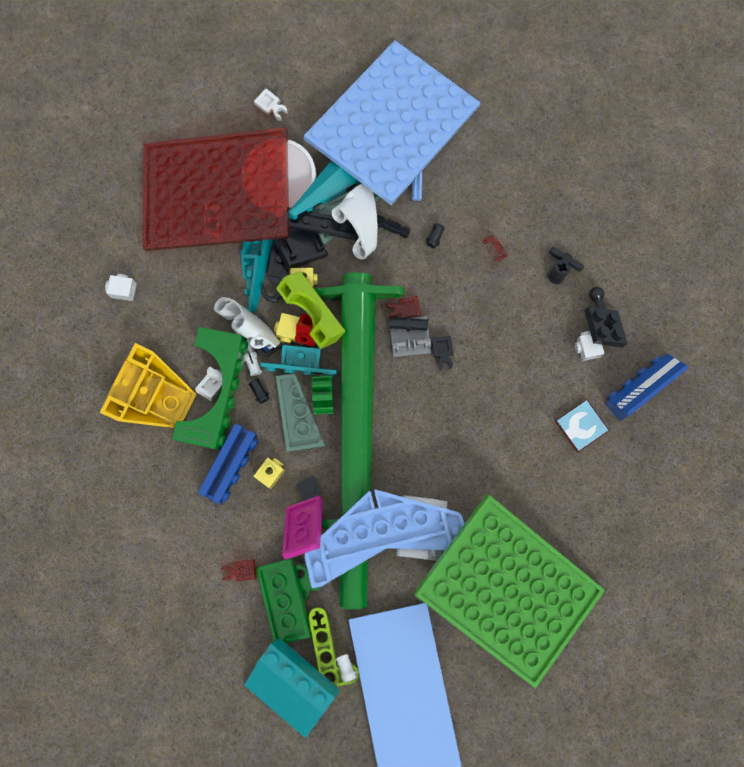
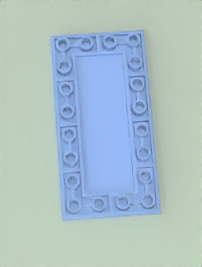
[349,603,461,767]

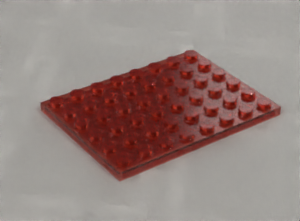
[143,127,289,251]

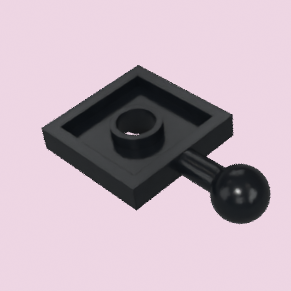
[584,287,627,348]

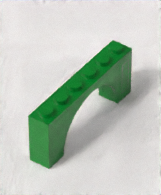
[172,327,248,450]

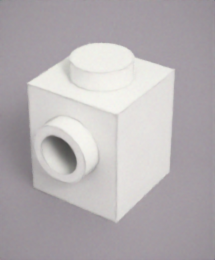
[105,274,137,301]
[575,331,604,361]

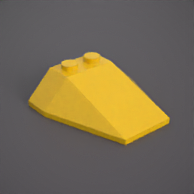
[99,343,197,428]

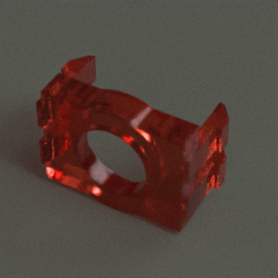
[483,234,508,262]

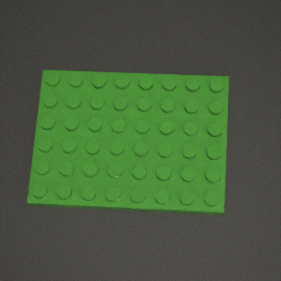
[413,494,605,688]

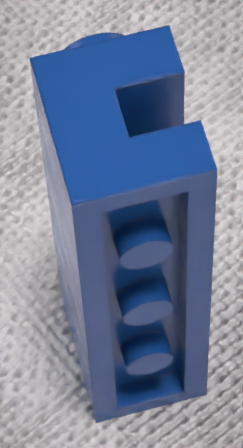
[198,424,258,504]

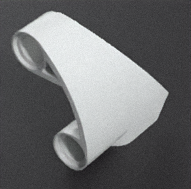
[214,297,280,349]

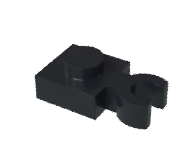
[432,336,454,371]

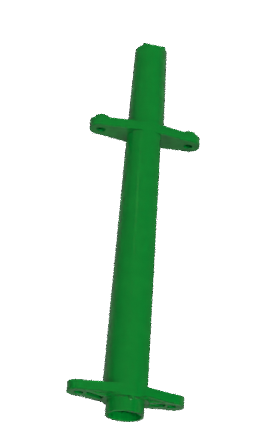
[314,272,405,609]

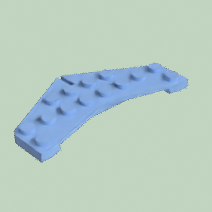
[305,489,464,588]

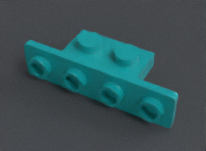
[260,345,338,377]

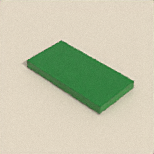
[256,557,312,643]

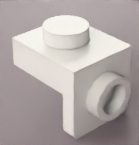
[195,367,222,401]

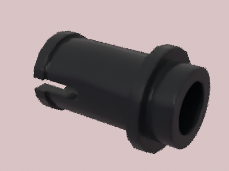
[426,223,445,248]
[248,378,270,404]

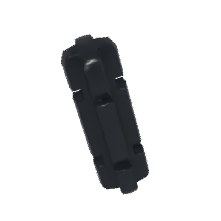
[377,215,410,238]

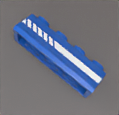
[605,354,689,421]

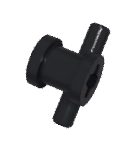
[547,247,584,284]

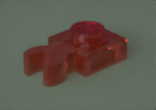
[387,296,421,318]
[221,559,257,582]

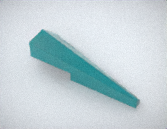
[289,160,361,220]
[237,216,278,312]

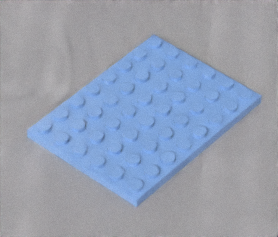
[304,40,481,205]

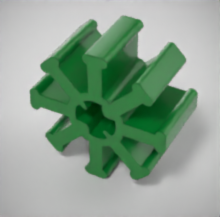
[312,375,334,415]

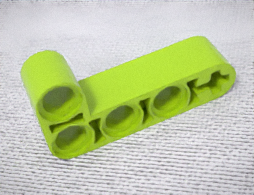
[309,607,359,686]

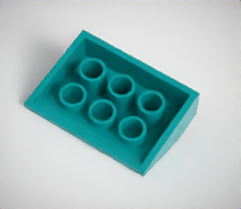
[244,638,341,738]

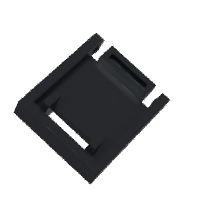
[272,228,328,270]

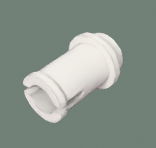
[336,654,356,683]

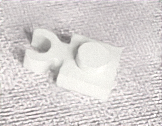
[254,89,288,121]

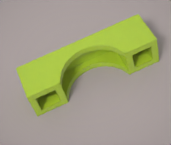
[276,271,346,349]

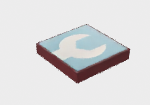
[555,399,610,453]

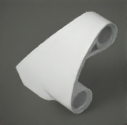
[331,184,377,260]

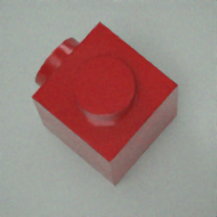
[295,313,315,346]

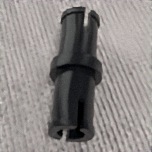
[389,316,428,332]

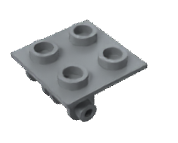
[389,316,431,357]

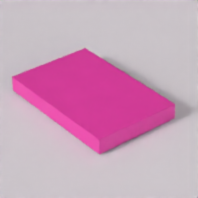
[282,495,323,559]

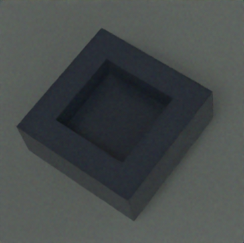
[296,476,323,500]

